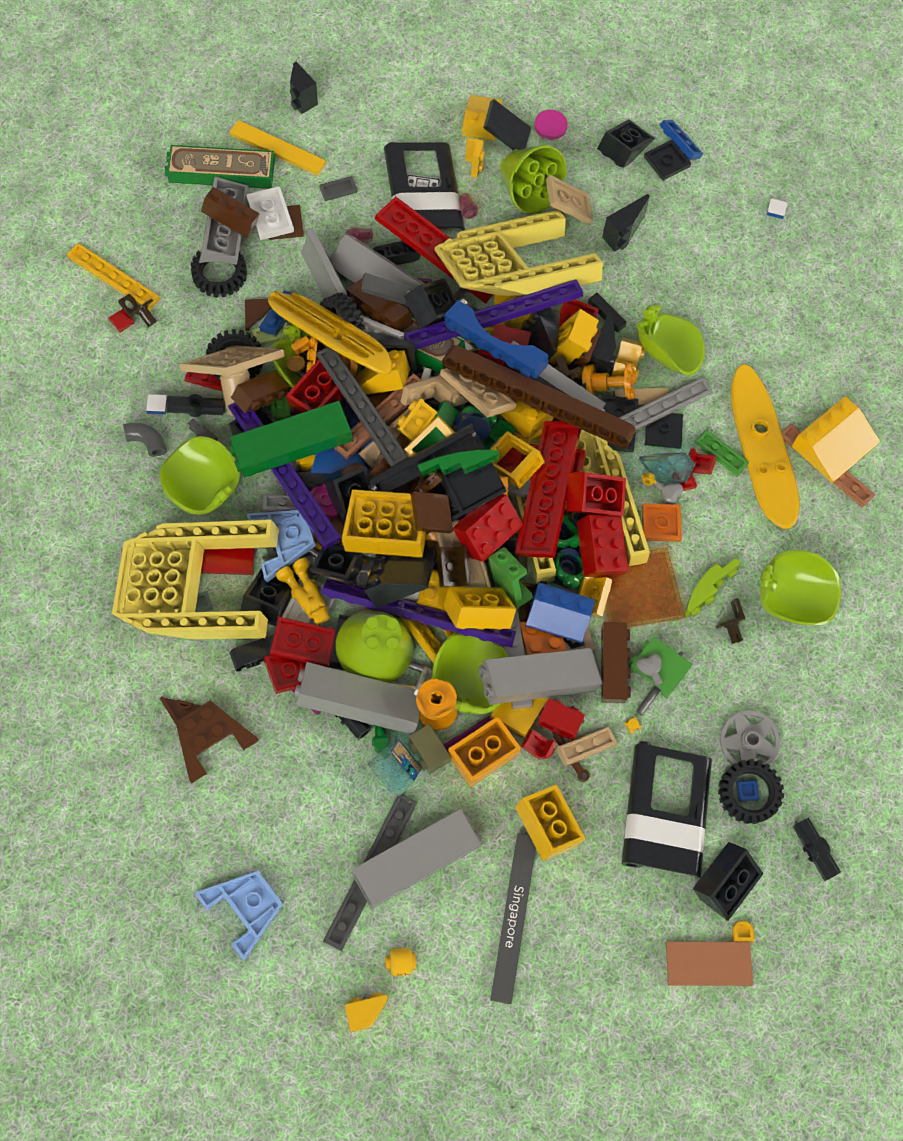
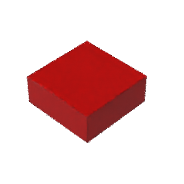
[109,309,134,333]

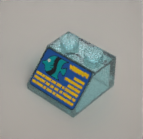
[639,452,696,482]
[367,737,422,796]

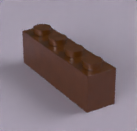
[346,278,412,332]
[601,622,631,703]

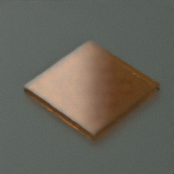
[597,547,686,628]

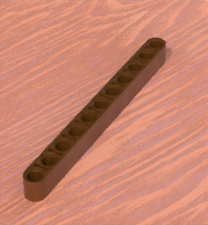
[442,345,636,448]

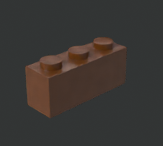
[201,187,260,238]
[231,370,290,413]

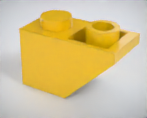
[345,992,388,1033]

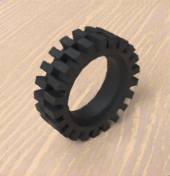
[191,250,247,298]
[320,293,365,332]
[206,329,263,381]
[718,759,784,824]

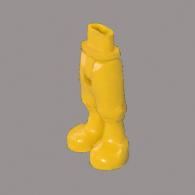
[275,557,330,625]

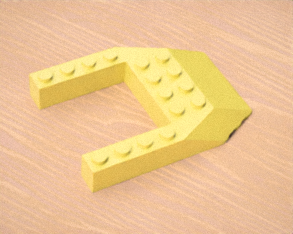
[435,210,603,296]
[514,430,650,584]
[112,520,279,639]

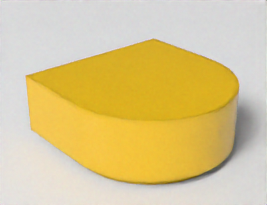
[732,920,755,943]

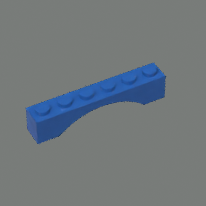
[445,300,548,380]

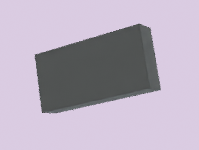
[319,176,357,201]

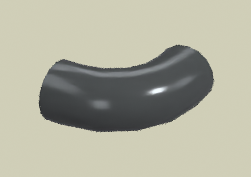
[123,423,167,457]

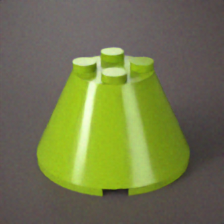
[499,145,567,214]
[336,609,414,683]

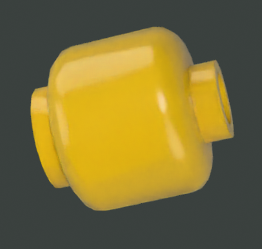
[385,948,416,976]

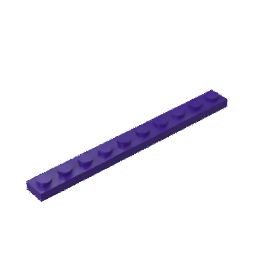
[404,279,583,350]
[228,402,341,550]
[321,578,516,648]

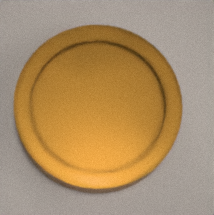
[287,355,305,373]

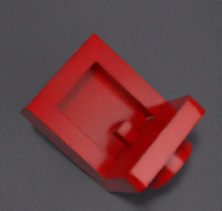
[685,448,717,475]
[521,729,557,760]

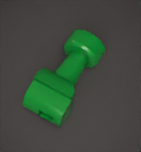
[372,725,390,754]

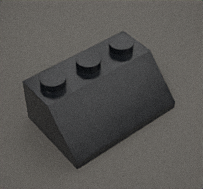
[693,842,763,921]

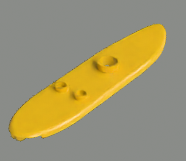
[268,291,392,375]
[731,364,800,530]

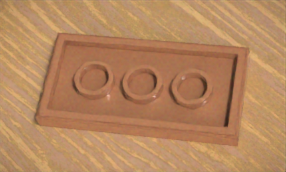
[666,942,753,986]

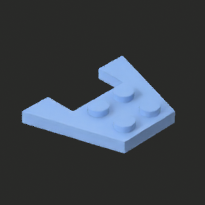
[247,510,316,582]
[195,871,283,961]

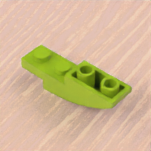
[684,558,741,619]

